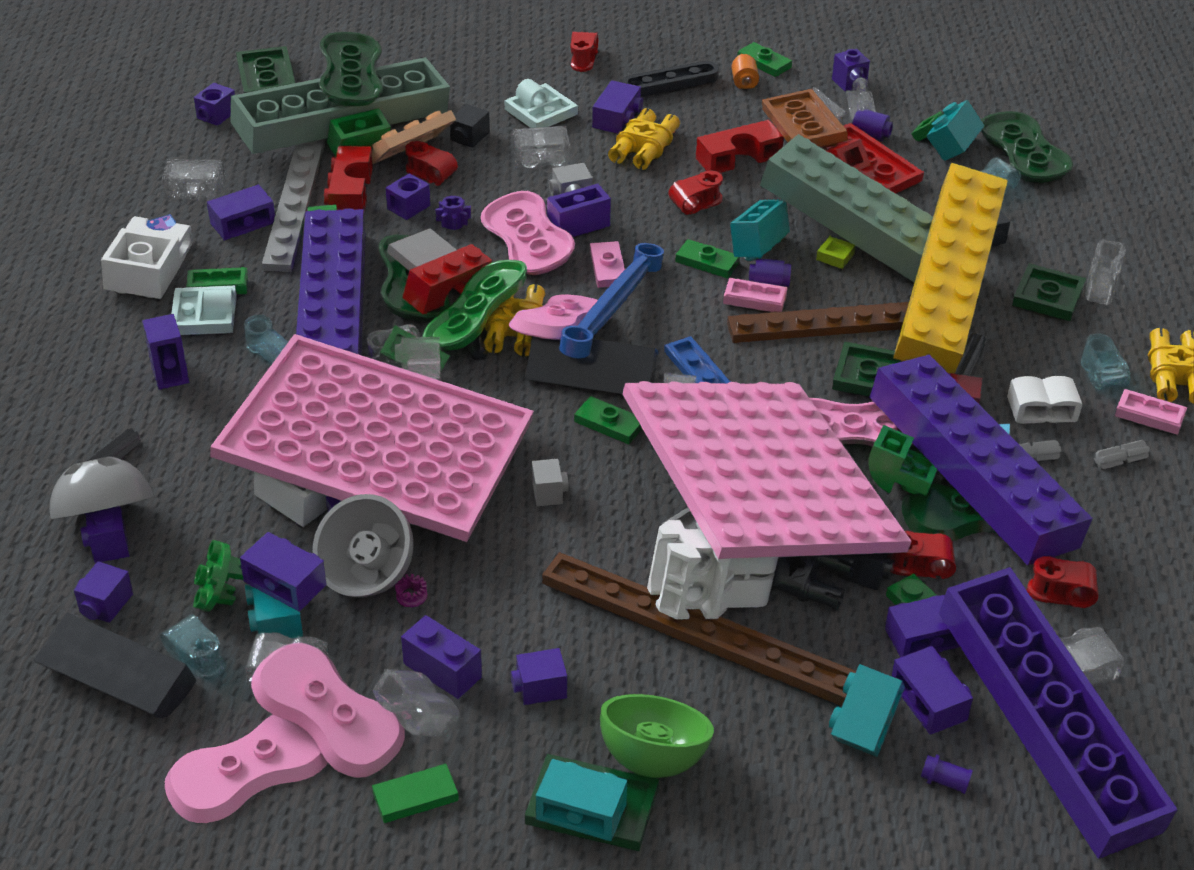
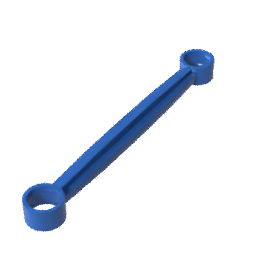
[559,243,664,358]

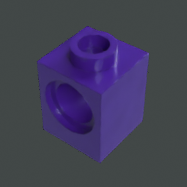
[832,49,870,92]
[194,83,235,126]
[385,173,431,220]

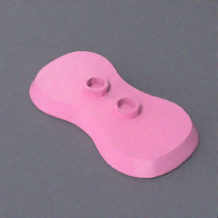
[481,191,575,275]
[509,295,612,340]
[810,398,914,447]
[251,643,405,778]
[165,715,328,823]

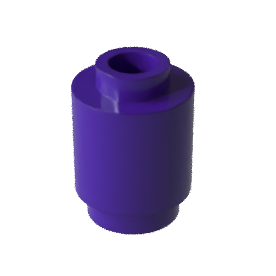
[852,109,893,142]
[749,258,791,287]

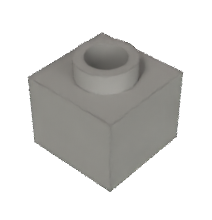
[532,459,568,507]

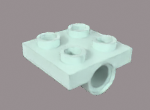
[504,79,578,132]
[171,286,237,335]

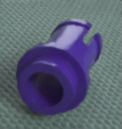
[921,754,973,794]

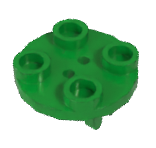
[193,540,243,612]

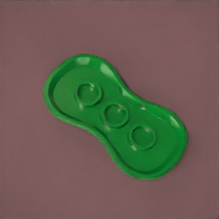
[422,260,527,350]

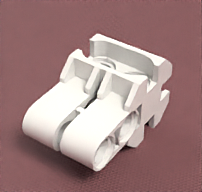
[647,520,778,619]

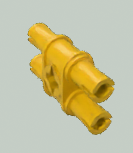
[608,108,680,170]
[484,284,545,356]
[1148,328,1194,404]

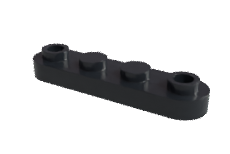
[622,61,719,97]

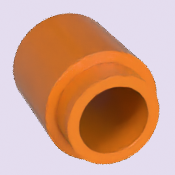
[731,54,759,89]

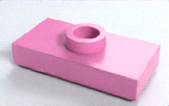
[590,241,625,288]
[723,278,787,312]
[1115,389,1187,435]

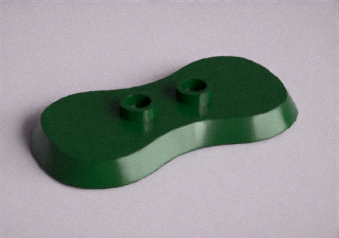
[319,32,383,106]
[981,111,1073,183]
[378,235,450,321]
[902,484,996,541]

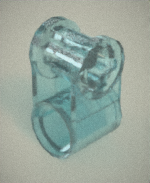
[1080,333,1130,391]
[160,614,225,680]

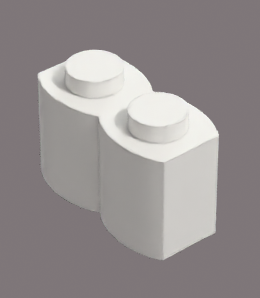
[1007,376,1082,424]

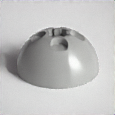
[49,457,154,519]
[313,494,414,598]

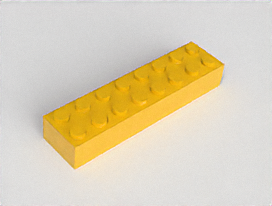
[893,163,1008,374]

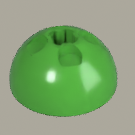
[600,694,714,778]

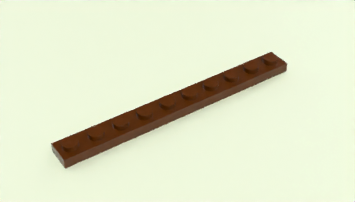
[542,552,856,706]

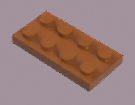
[762,89,848,147]

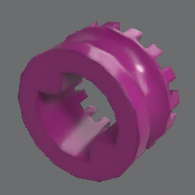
[395,574,427,608]

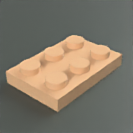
[372,110,456,164]

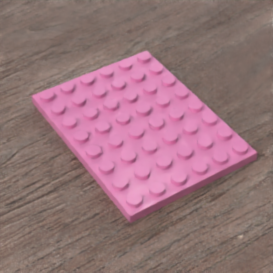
[210,334,534,542]
[622,381,911,559]

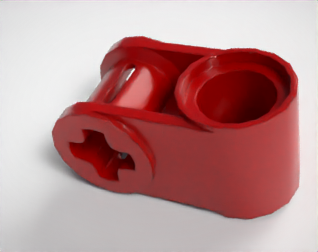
[570,32,599,72]
[405,141,458,186]
[668,171,723,215]
[891,531,956,579]
[1027,556,1098,608]

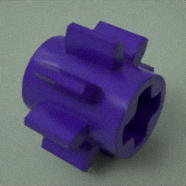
[435,196,471,230]

